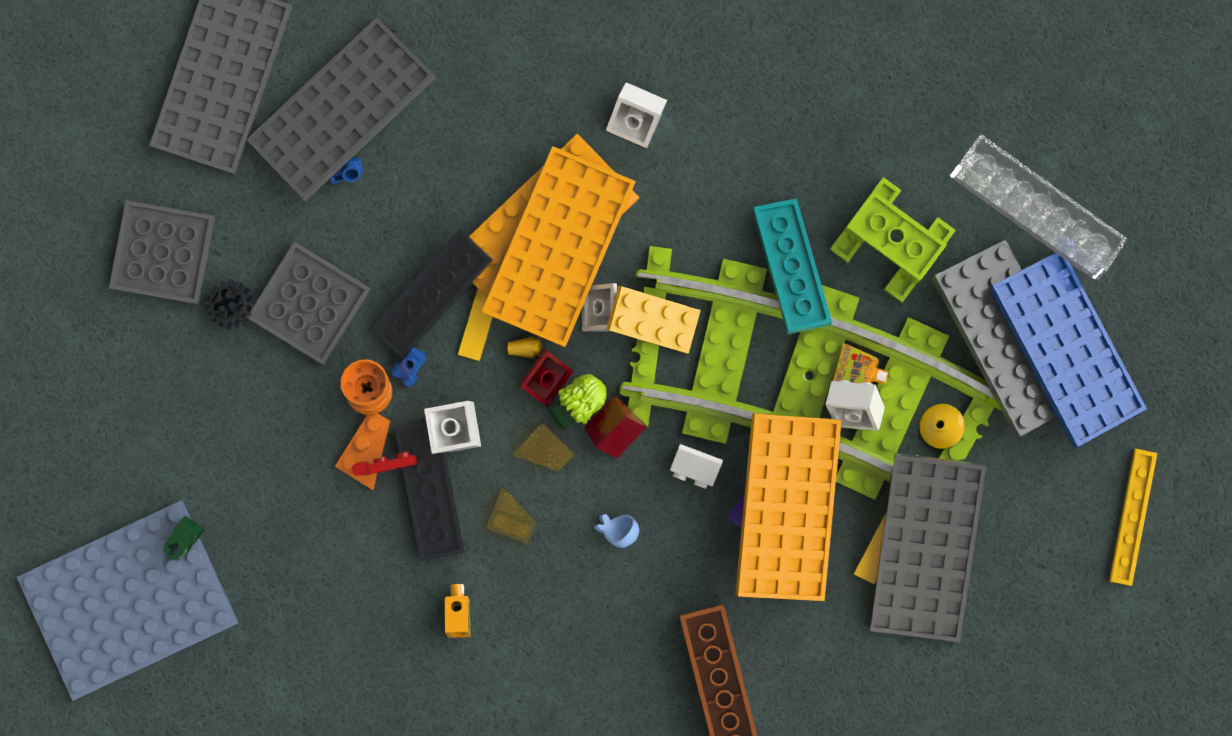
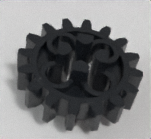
[205,279,254,329]

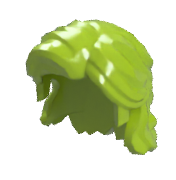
[558,374,606,424]

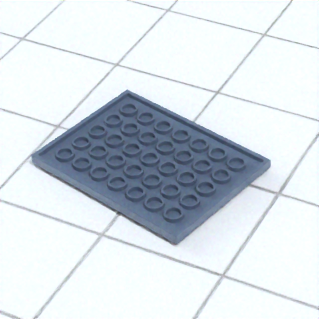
[17,500,238,701]

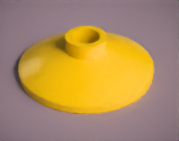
[920,404,965,449]

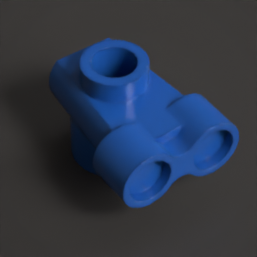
[330,157,363,184]
[390,348,426,387]

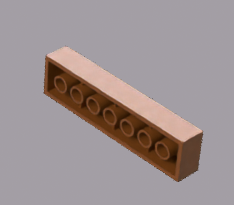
[679,604,757,736]

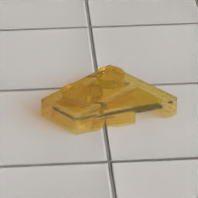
[512,423,575,471]
[486,488,537,545]

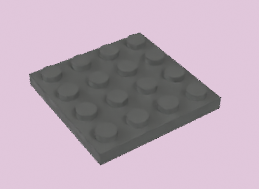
[109,200,215,305]
[247,241,371,365]

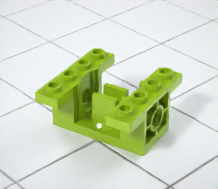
[830,177,956,303]

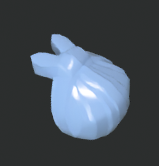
[594,515,639,548]

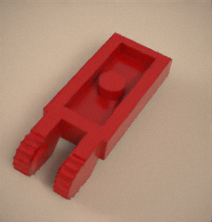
[351,452,417,476]

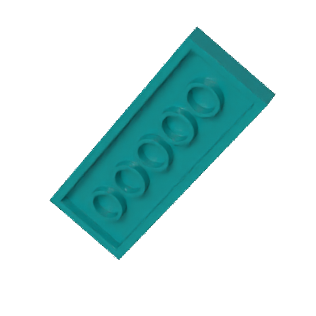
[752,199,832,334]

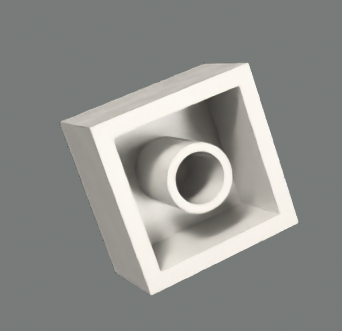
[826,380,885,431]

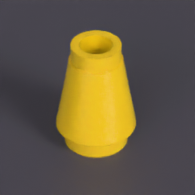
[508,336,542,358]

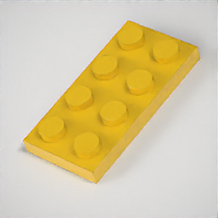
[606,286,701,354]

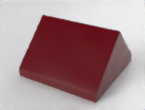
[518,349,574,407]
[585,396,648,458]

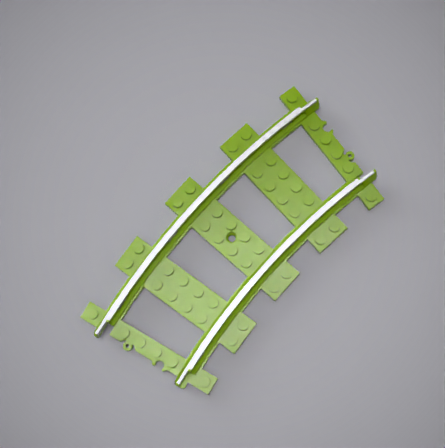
[620,246,1002,500]

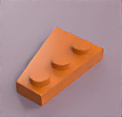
[335,413,391,490]

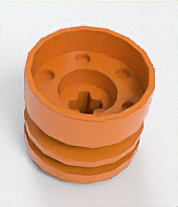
[341,360,392,415]

